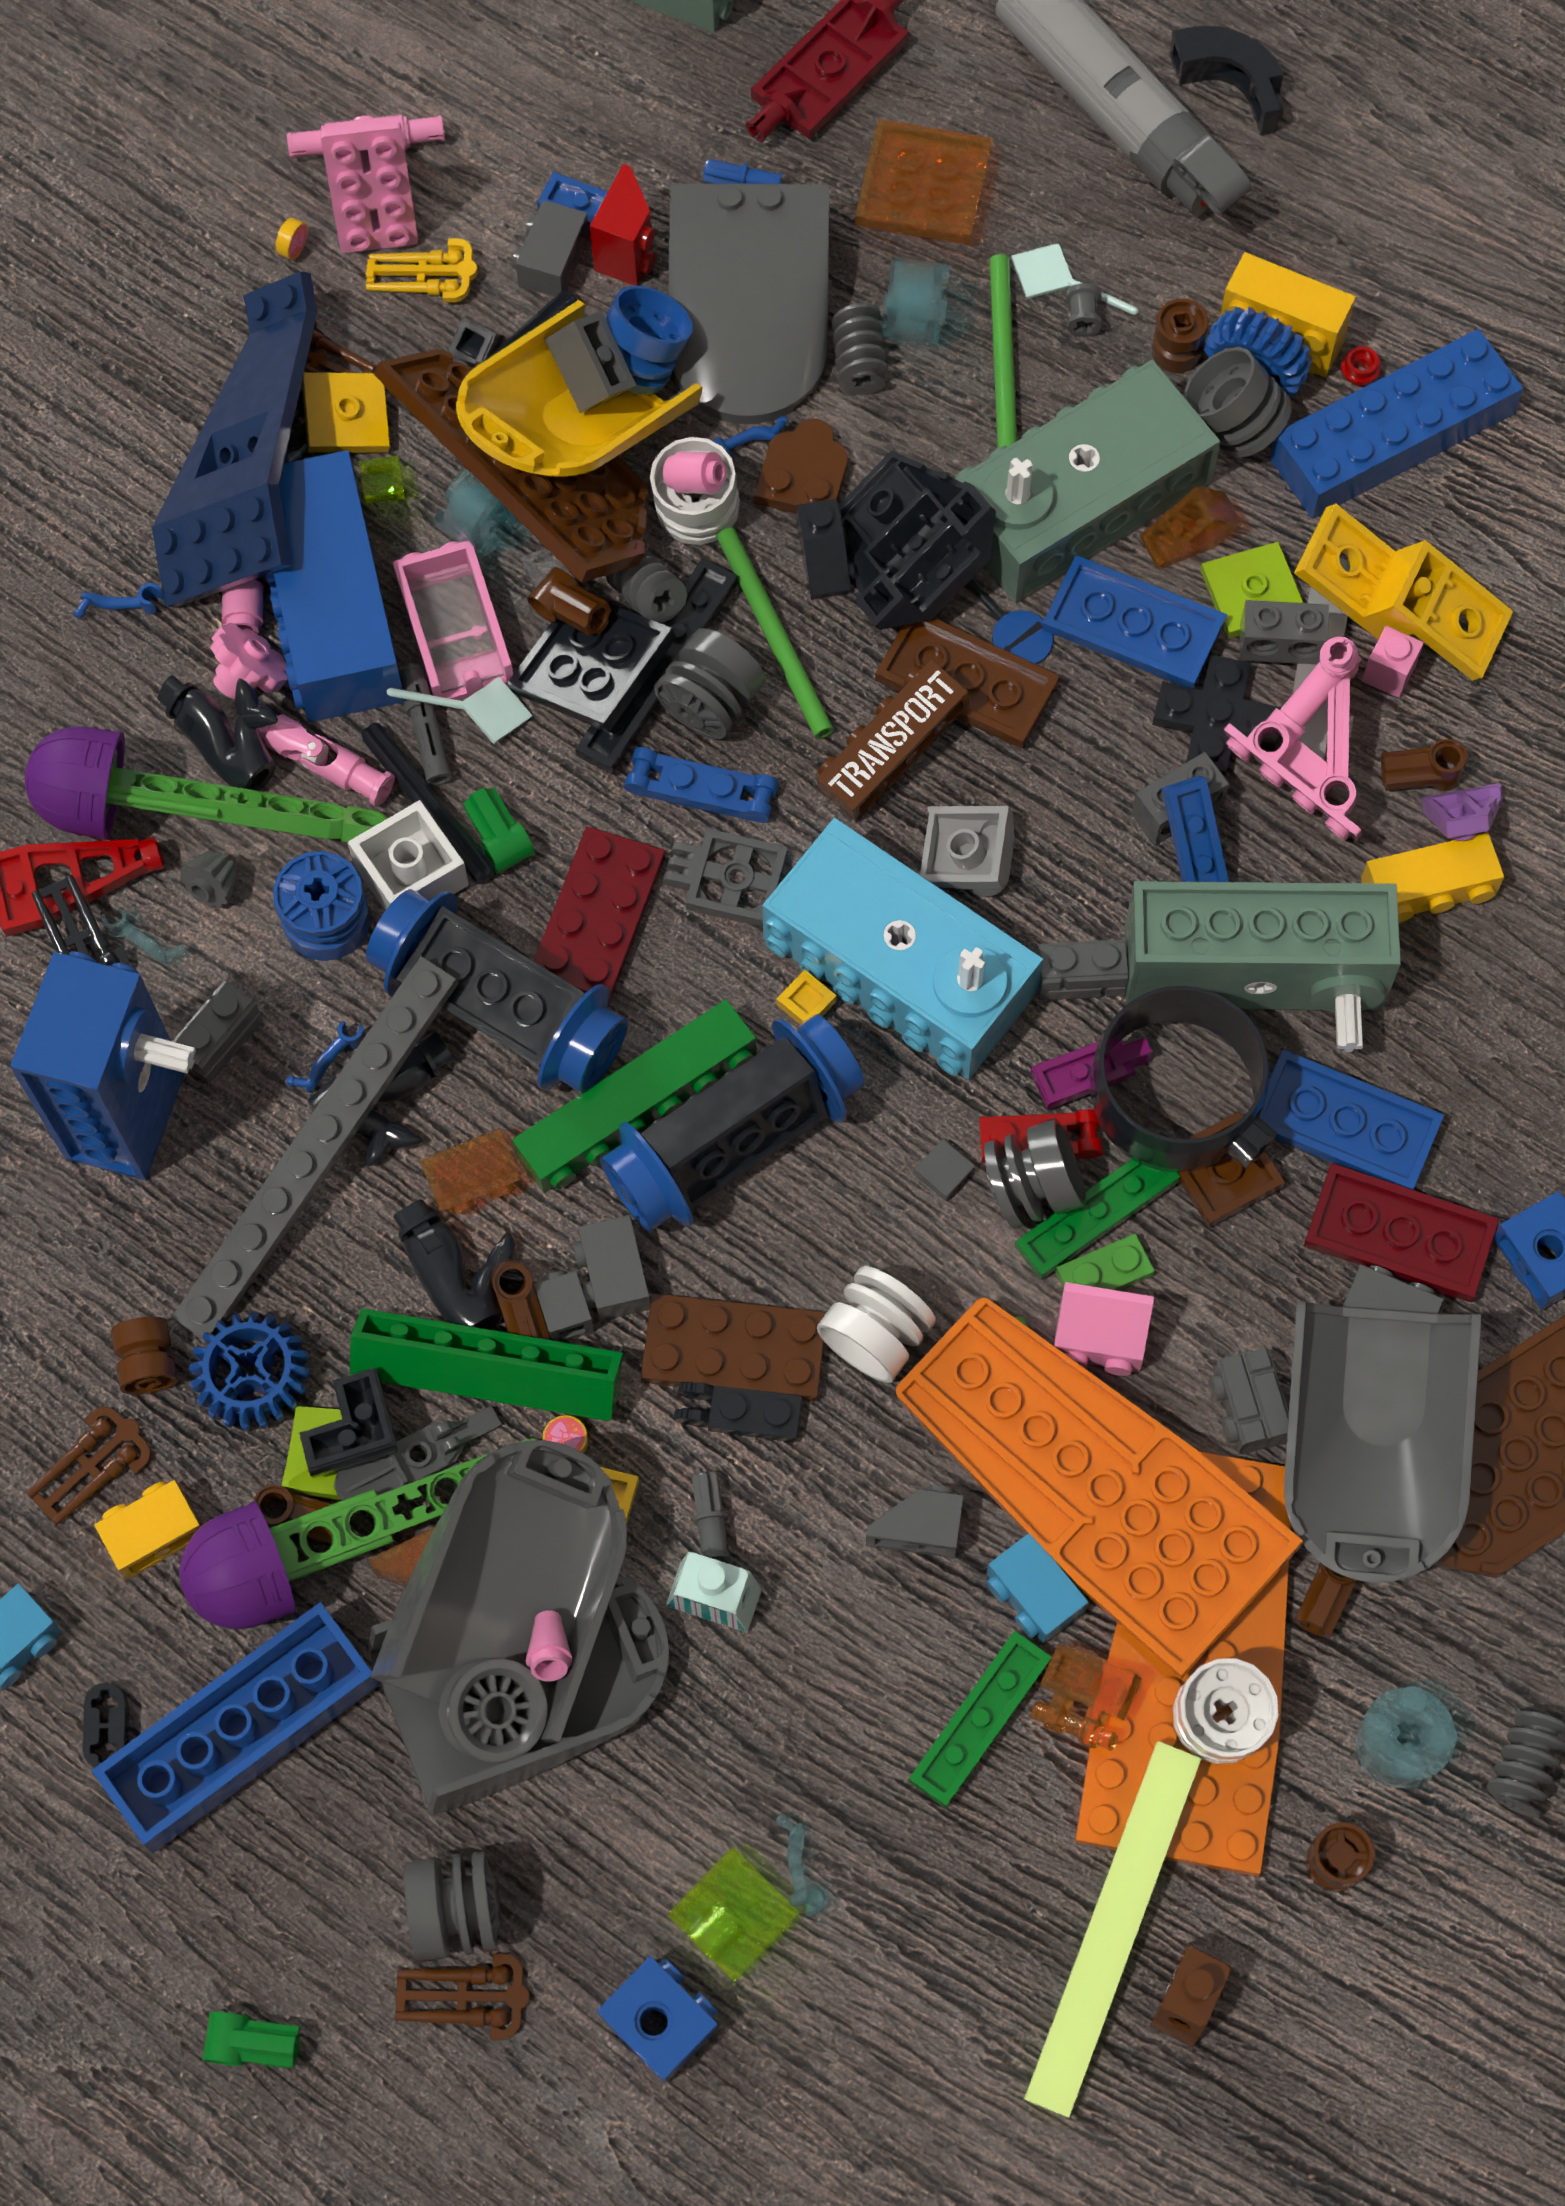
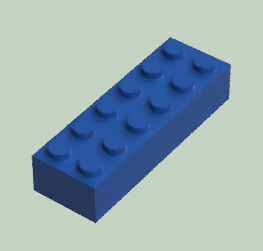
[1269,328,1523,519]
[91,1602,380,1854]

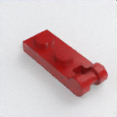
[979,1109,1103,1164]

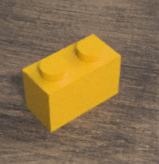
[94,1480,201,1581]

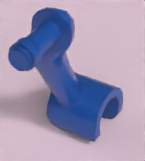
[713,416,787,459]
[74,583,164,619]
[286,1021,366,1093]

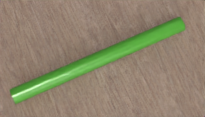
[990,254,1017,448]
[717,527,834,739]

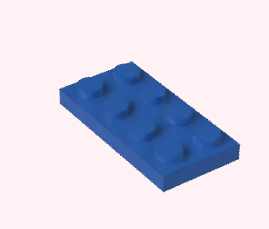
[1042,555,1227,688]
[1260,1049,1444,1190]

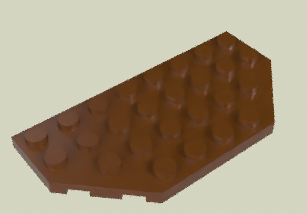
[374,349,648,583]
[1433,1315,1565,1578]

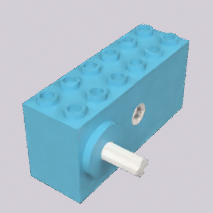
[762,817,1043,1081]

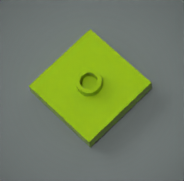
[1200,542,1303,639]

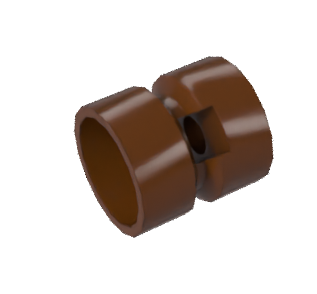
[1152,299,1208,373]
[111,1316,178,1395]
[1305,1822,1375,1893]

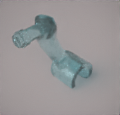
[101,907,187,965]
[776,1814,827,1917]

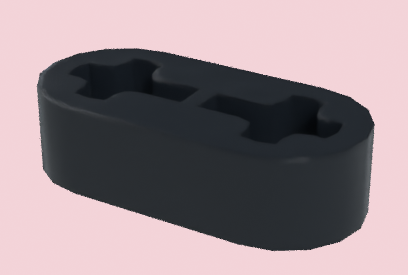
[83,1682,129,1768]

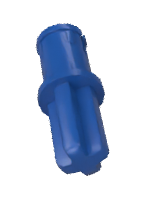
[703,159,782,184]

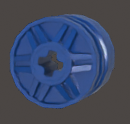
[606,286,693,395]
[273,851,371,961]

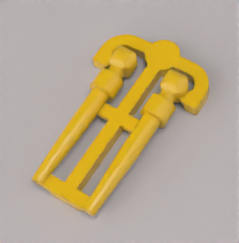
[366,238,478,302]

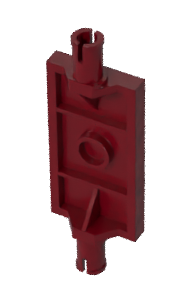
[745,0,909,143]

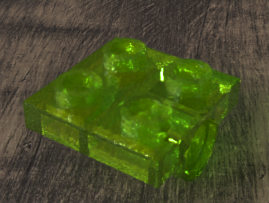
[667,1847,800,1983]

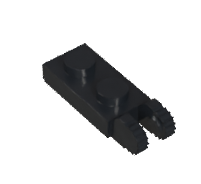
[673,1382,802,1443]

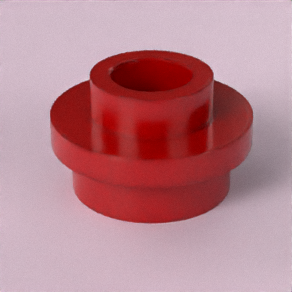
[1341,346,1381,386]

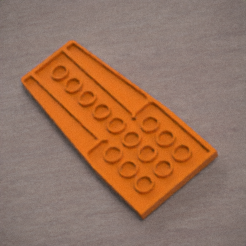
[896,1298,1303,1679]
[1075,1451,1291,1877]

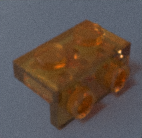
[419,1127,522,1215]

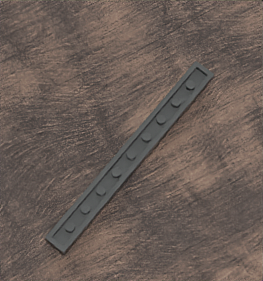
[172,956,459,1340]

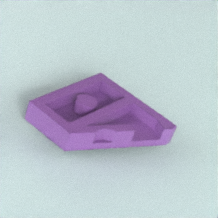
[1422,783,1503,841]

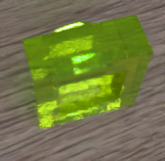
[359,455,405,504]

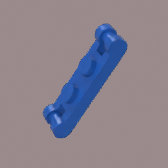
[624,747,779,823]

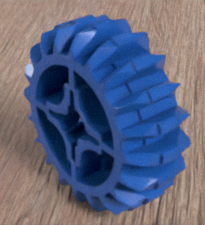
[1204,307,1313,398]
[189,1311,311,1431]

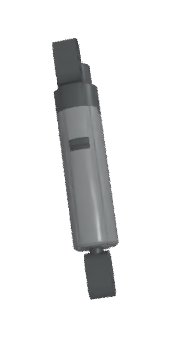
[996,0,1252,216]

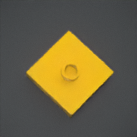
[302,373,390,453]

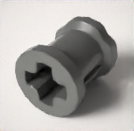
[1066,283,1102,337]

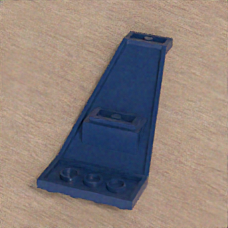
[152,271,317,608]

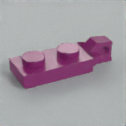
[1030,1037,1152,1110]

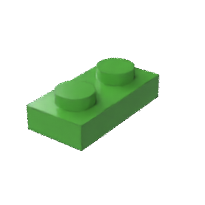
[1055,1233,1155,1291]

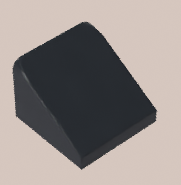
[447,317,505,367]

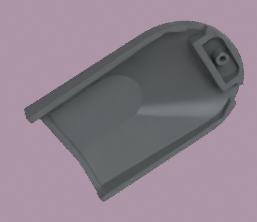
[1284,1301,1481,1582]

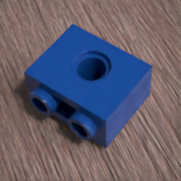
[1493,1191,1565,1310]
[596,1956,719,2084]

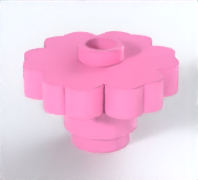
[210,623,288,699]

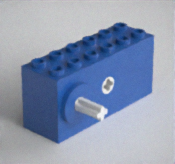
[10,952,196,1181]

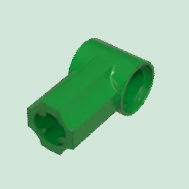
[463,787,535,874]
[202,2011,301,2069]

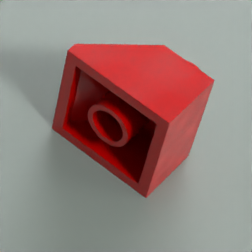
[590,164,657,286]

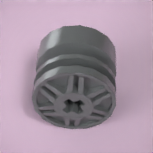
[1183,347,1292,458]
[654,628,765,739]
[984,1118,1086,1229]
[404,1851,501,1963]

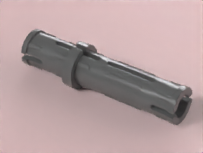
[399,664,452,787]

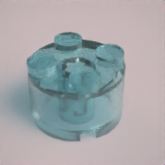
[882,257,950,344]
[434,468,518,558]
[1356,1686,1457,1789]

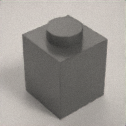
[534,1271,594,1342]

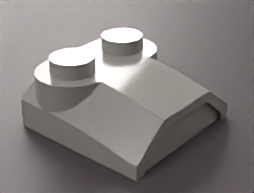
[920,806,1015,897]

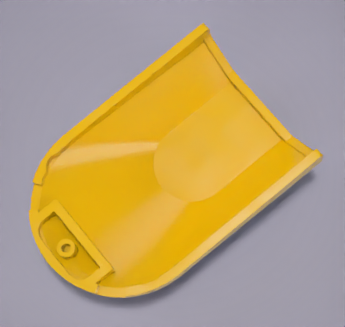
[456,300,703,476]

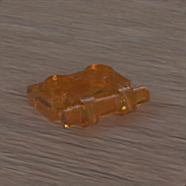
[1031,1643,1142,1750]

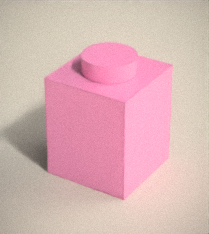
[1362,626,1424,698]

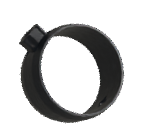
[1090,986,1277,1172]

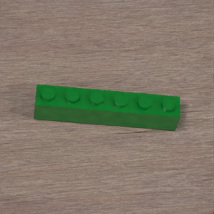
[512,999,757,1194]
[350,1308,623,1421]

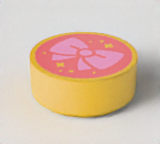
[275,218,308,260]
[543,1415,588,1453]

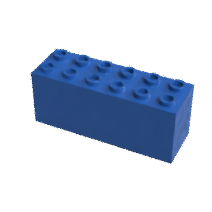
[266,450,406,723]

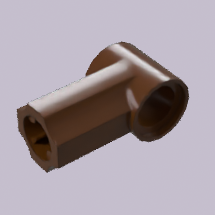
[527,567,611,636]
[1380,739,1467,791]
[491,1259,550,1340]
[254,1485,332,1546]
[1294,1562,1357,1639]

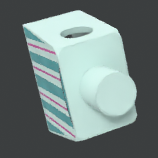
[666,1552,762,1633]

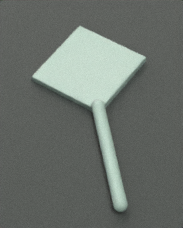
[1011,243,1138,315]
[387,677,532,744]

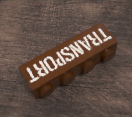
[816,659,970,823]

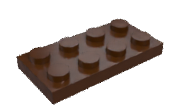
[875,618,1060,749]
[641,1293,827,1402]

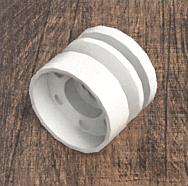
[650,437,740,545]
[817,1266,936,1383]
[1173,1658,1278,1764]

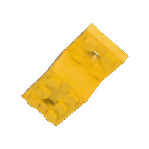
[1294,503,1513,681]

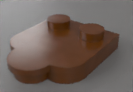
[754,419,848,513]

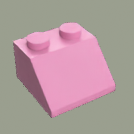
[1054,1282,1154,1376]

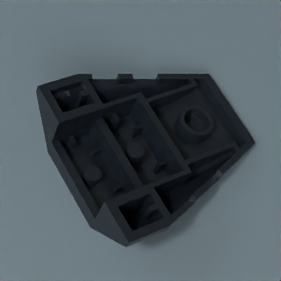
[838,451,996,630]

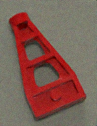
[0,836,165,937]

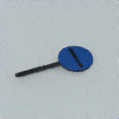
[966,579,1053,664]

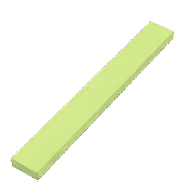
[1024,1741,1201,2118]

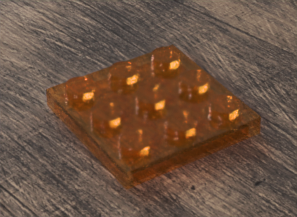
[855,119,993,244]

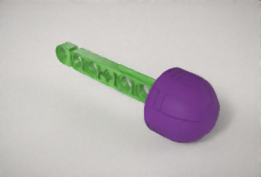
[25,726,387,842]
[179,1439,536,1629]

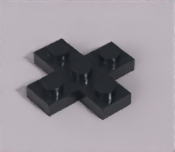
[1152,654,1282,778]

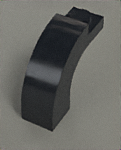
[1169,26,1284,136]

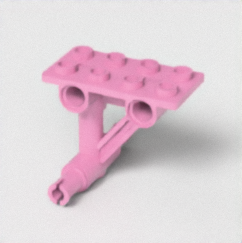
[287,114,445,253]
[1224,637,1362,841]

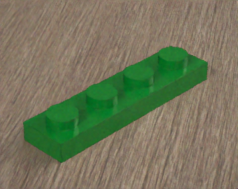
[1014,1159,1181,1280]
[908,1630,1052,1809]

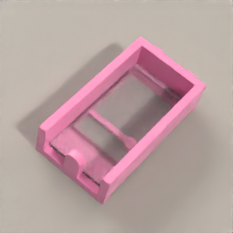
[392,540,513,706]

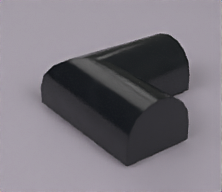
[299,1367,398,1478]

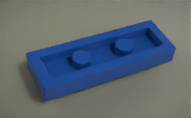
[1161,775,1229,882]

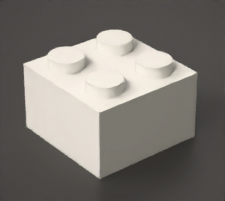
[348,800,469,911]

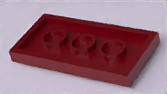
[534,826,666,1004]
[1303,1163,1499,1303]

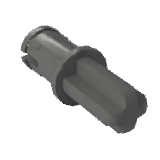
[692,1471,730,1562]

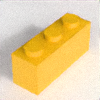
[1361,832,1504,923]

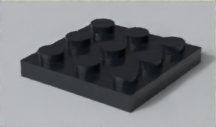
[507,602,677,733]

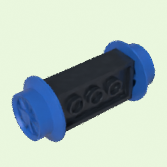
[366,889,629,1093]
[600,1014,865,1232]

